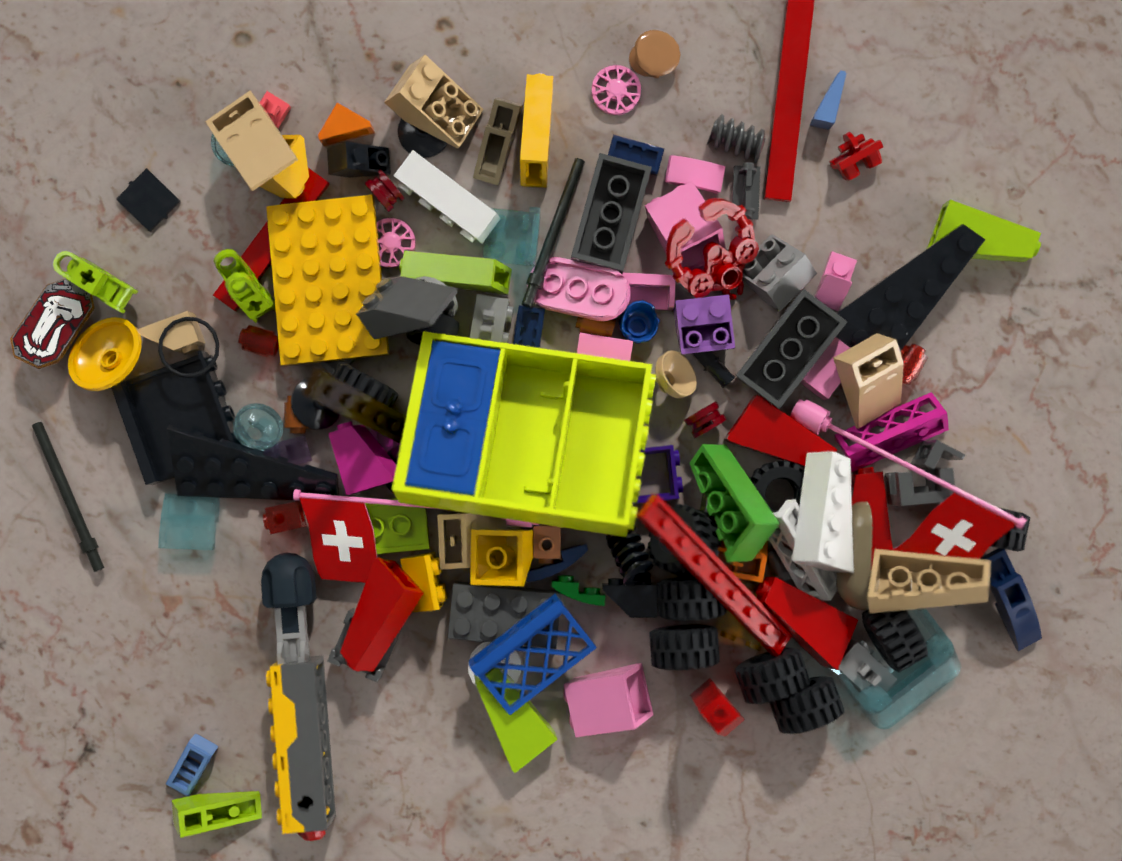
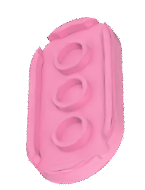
[527,257,631,321]

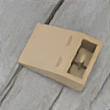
[384,55,484,148]
[205,90,298,191]
[833,333,904,429]
[437,513,521,569]

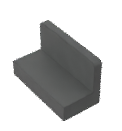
[910,440,965,469]

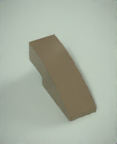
[473,98,523,185]

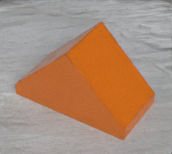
[318,103,375,146]

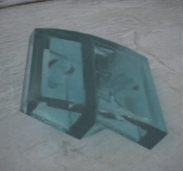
[158,493,220,550]

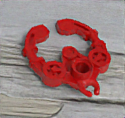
[664,198,759,300]

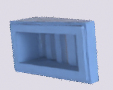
[810,70,846,130]
[166,734,218,796]

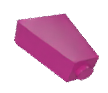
[328,421,397,495]

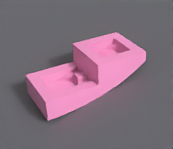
[665,155,725,193]

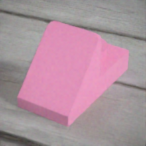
[815,251,857,311]

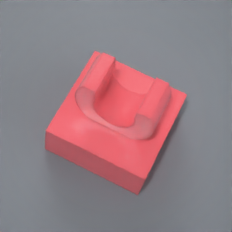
[260,91,291,129]

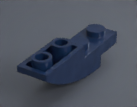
[979,548,1042,651]

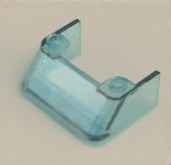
[830,608,961,729]

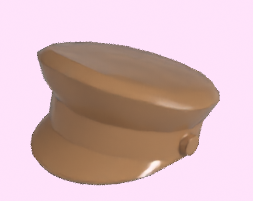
[629,30,681,78]

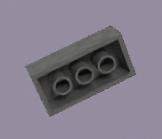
[571,153,652,274]
[735,289,847,409]
[448,581,562,649]

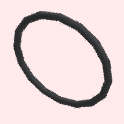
[158,317,220,378]

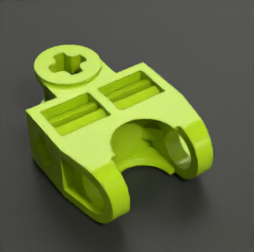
[213,249,276,323]
[53,251,138,314]

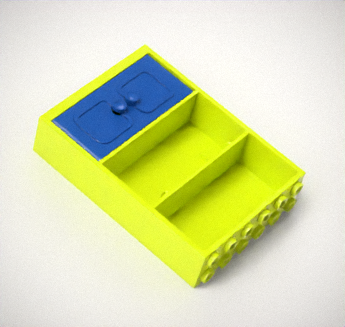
[392,331,656,537]

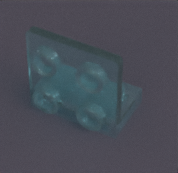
[483,207,541,266]

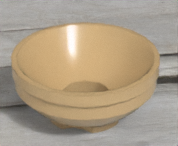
[655,350,697,399]

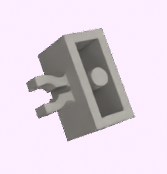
[470,294,514,343]
[838,639,897,703]

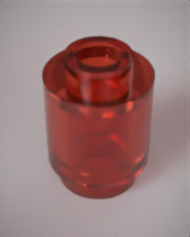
[238,325,279,357]
[900,343,928,385]

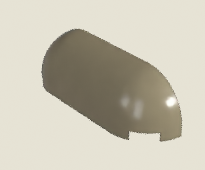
[836,501,872,611]

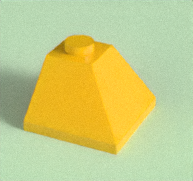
[259,135,309,198]
[470,530,533,586]

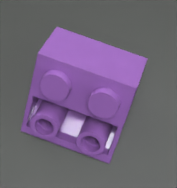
[673,295,735,355]

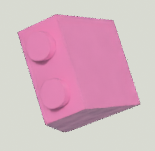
[645,181,726,271]
[563,663,654,738]

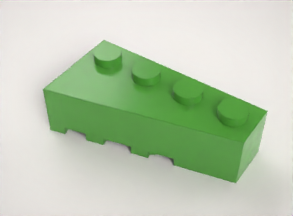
[690,444,780,562]

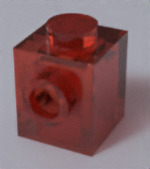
[263,501,307,534]

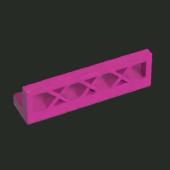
[834,392,949,473]

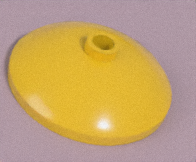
[68,317,142,391]

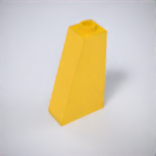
[520,73,553,188]

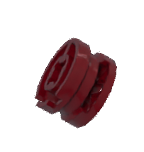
[364,170,405,212]
[684,401,727,438]

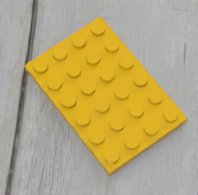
[266,195,389,366]

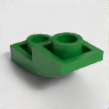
[552,575,605,606]

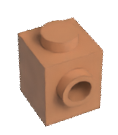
[533,525,561,564]

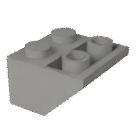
[742,234,817,311]

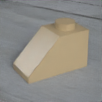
[137,311,206,355]

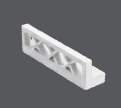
[769,500,837,601]

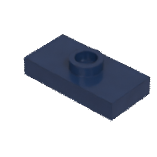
[608,135,665,176]
[513,305,545,348]

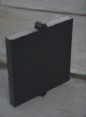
[116,168,181,232]

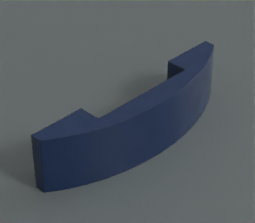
[525,543,588,582]

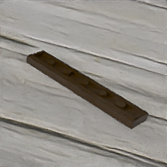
[301,367,406,444]

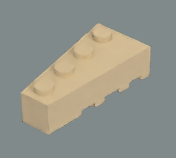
[868,549,991,613]

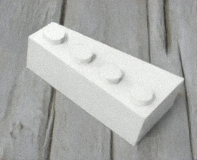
[792,452,854,573]

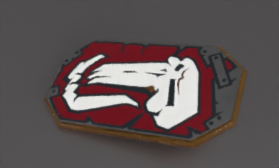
[10,279,95,369]

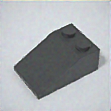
[356,276,458,340]

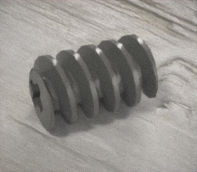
[706,114,766,163]

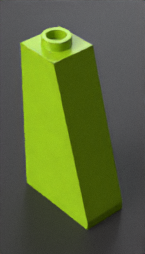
[927,199,1041,262]
[399,251,512,295]
[474,668,558,773]

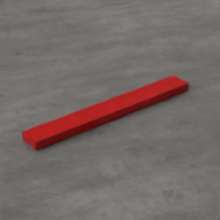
[764,0,815,202]
[636,494,793,657]

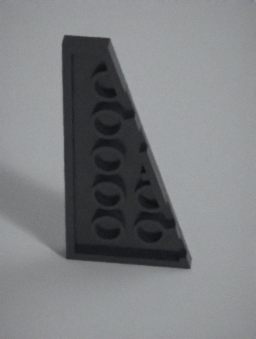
[836,224,986,352]
[167,423,339,501]

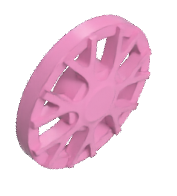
[591,65,641,115]
[377,218,416,268]

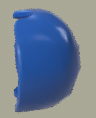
[619,300,660,344]

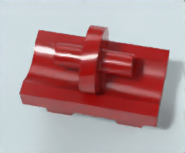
[829,132,883,181]

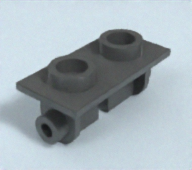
[732,162,760,220]

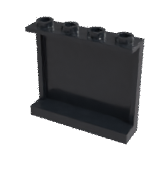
[111,350,245,485]

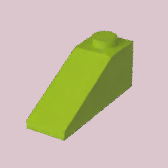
[171,791,262,838]

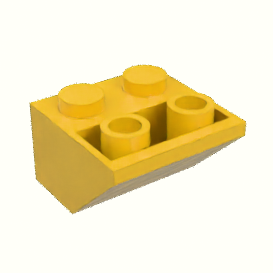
[400,552,448,613]

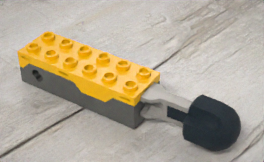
[261,553,336,841]

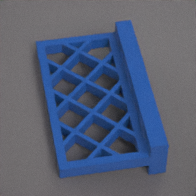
[468,593,597,715]

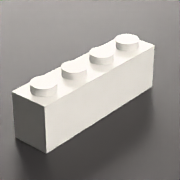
[394,150,501,244]

